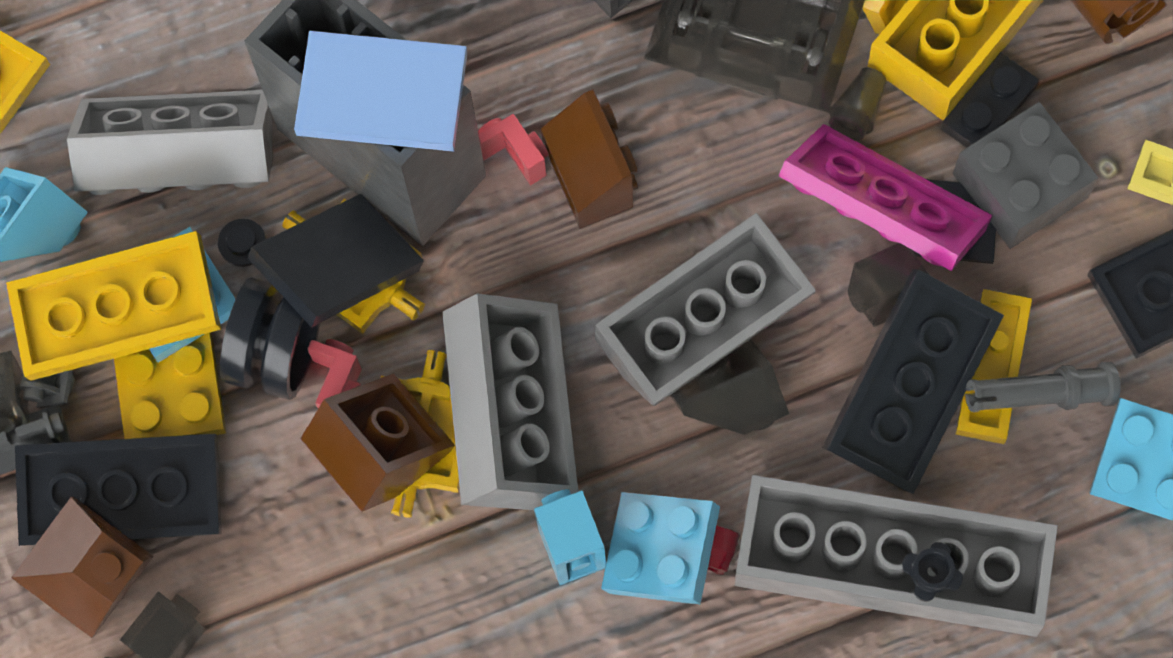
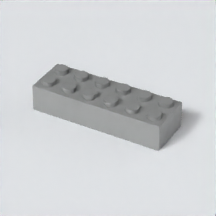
[734,475,1058,637]

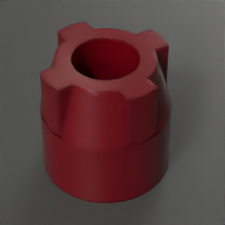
[707,525,740,575]

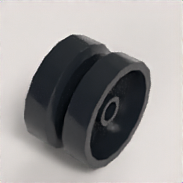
[220,277,320,400]

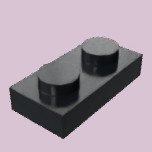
[941,52,1039,148]

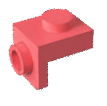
[478,114,549,186]
[308,339,362,408]

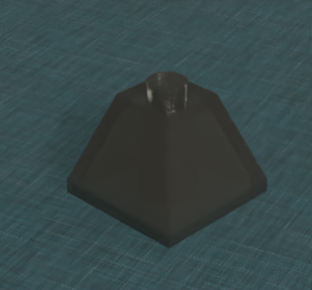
[670,339,789,435]

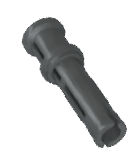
[965,361,1121,412]

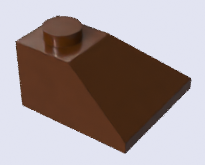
[11,496,153,638]

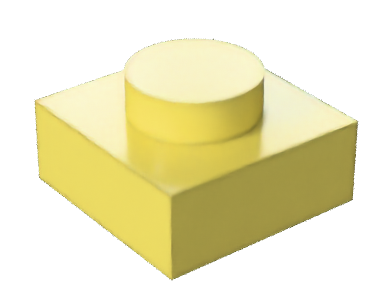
[1127,140,1173,205]

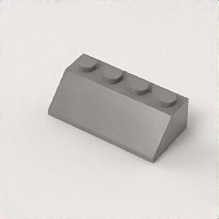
[67,90,273,195]
[595,213,816,406]

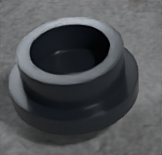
[218,219,267,267]

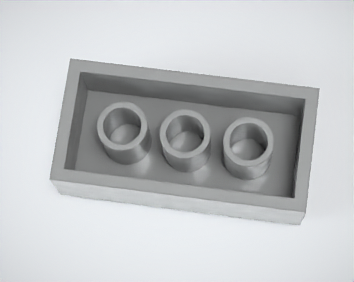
[443,293,578,510]

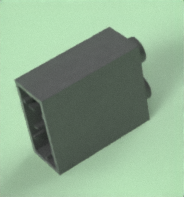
[244,0,486,247]

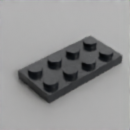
[822,269,1004,494]
[15,434,222,546]

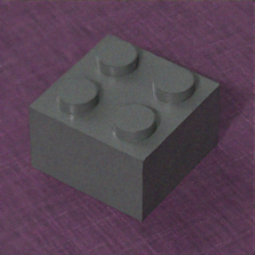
[953,102,1098,249]

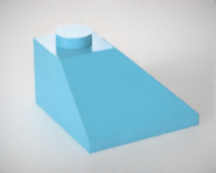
[0,167,88,262]

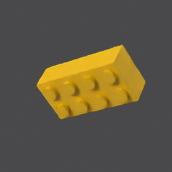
[868,0,1044,121]

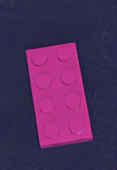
[779,124,993,271]

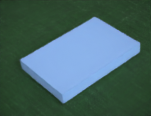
[294,31,467,152]

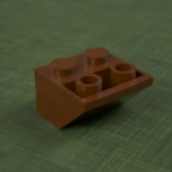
[541,89,638,229]

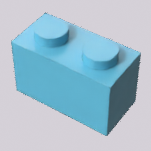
[534,489,606,585]

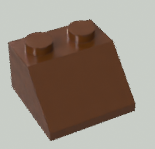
[300,373,455,512]

